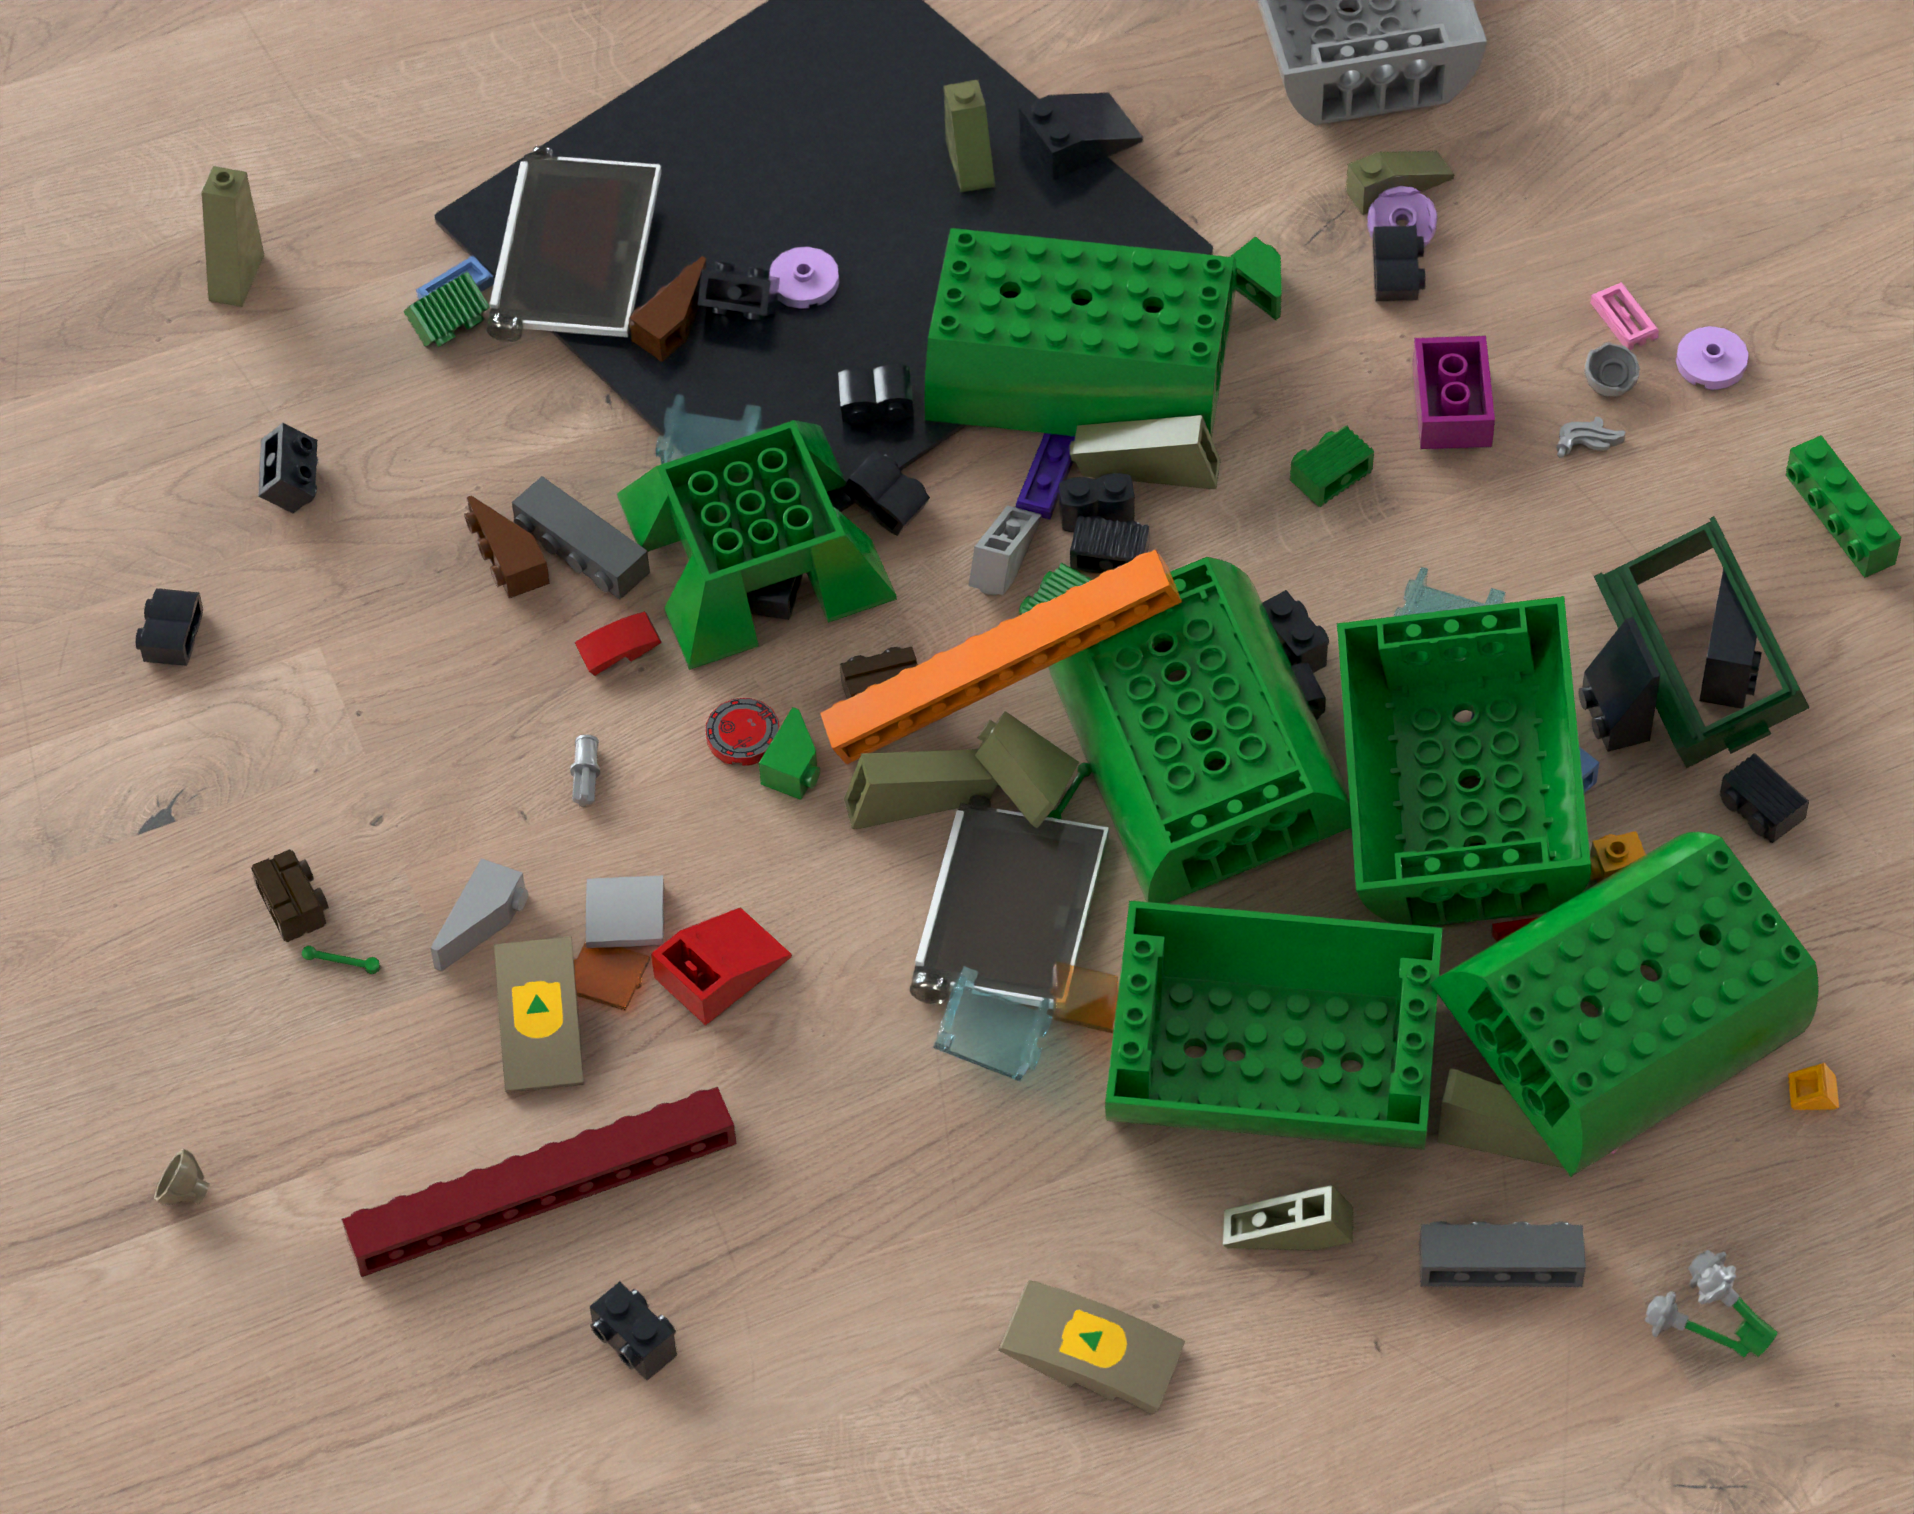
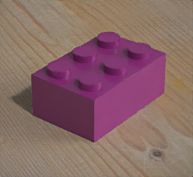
[1412,336,1495,449]

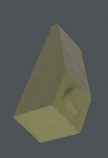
[1346,151,1454,215]
[1223,1185,1353,1250]

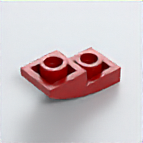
[574,611,662,676]

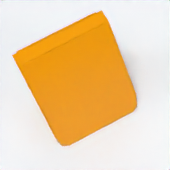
[1788,1063,1839,1110]

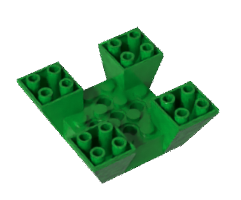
[617,420,897,670]

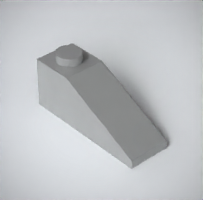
[968,505,1042,595]
[430,858,528,971]

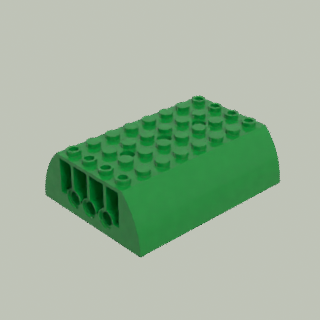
[925,228,1237,438]
[1337,596,1591,926]
[1431,832,1819,1177]

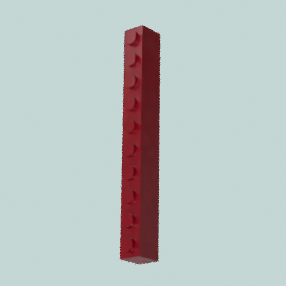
[342,1087,737,1277]

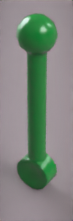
[1047,762,1092,824]
[302,946,380,974]

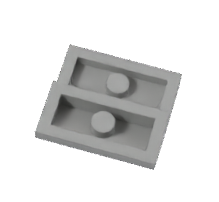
[586,876,664,948]

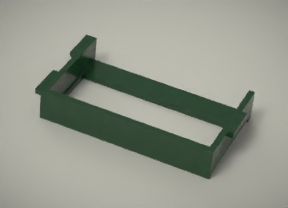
[1594,516,1810,768]

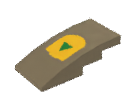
[494,936,584,1093]
[998,1280,1185,1415]

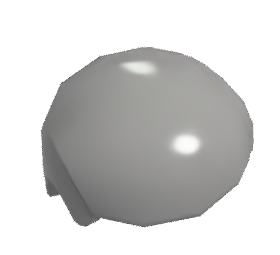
[1584,342,1640,397]

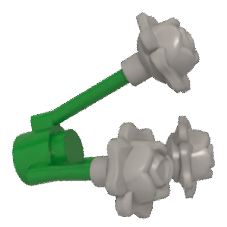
[1645,1250,1778,1358]

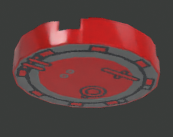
[706,698,780,766]

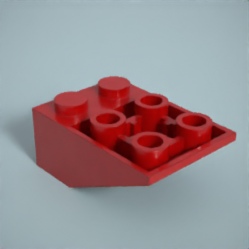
[651,907,792,1026]

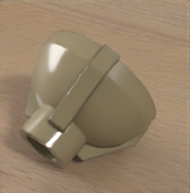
[154,1148,209,1205]

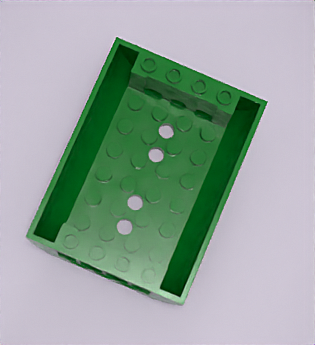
[1049,557,1352,904]
[1105,900,1443,1150]

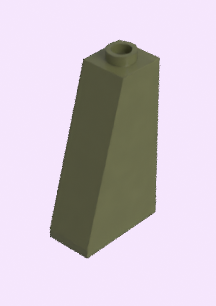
[202,166,265,307]
[1070,415,1221,489]
[844,749,999,829]
[1438,1069,1564,1168]

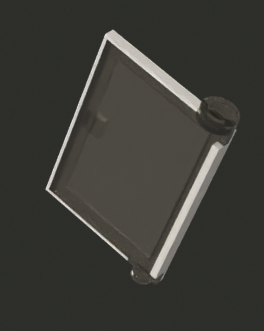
[487,146,662,342]
[910,795,1109,1011]

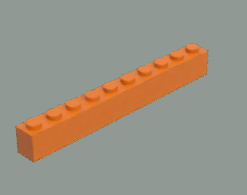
[820,549,1182,765]

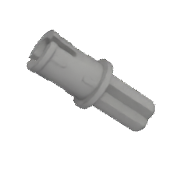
[570,735,600,807]

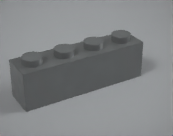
[512,476,650,599]
[1419,1221,1586,1287]

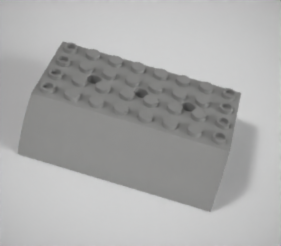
[1257,0,1487,125]

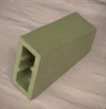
[944,80,995,193]
[975,711,1079,828]

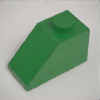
[1230,236,1282,320]
[759,707,820,800]

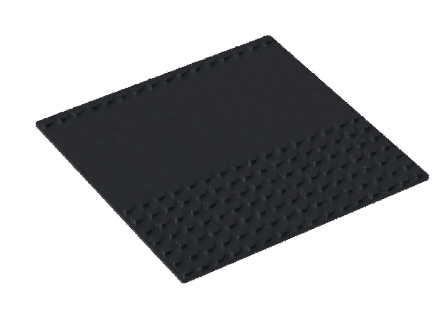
[434,0,1213,512]

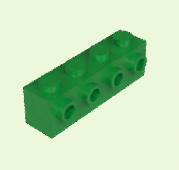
[1786,435,1901,578]

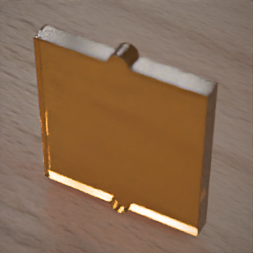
[574,941,650,1011]
[1050,961,1118,1034]

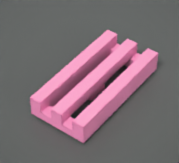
[1590,282,1659,350]

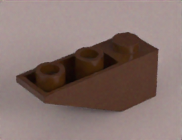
[629,256,707,362]
[464,496,550,598]

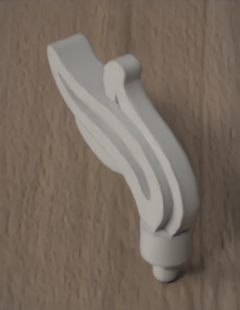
[1556,417,1625,458]

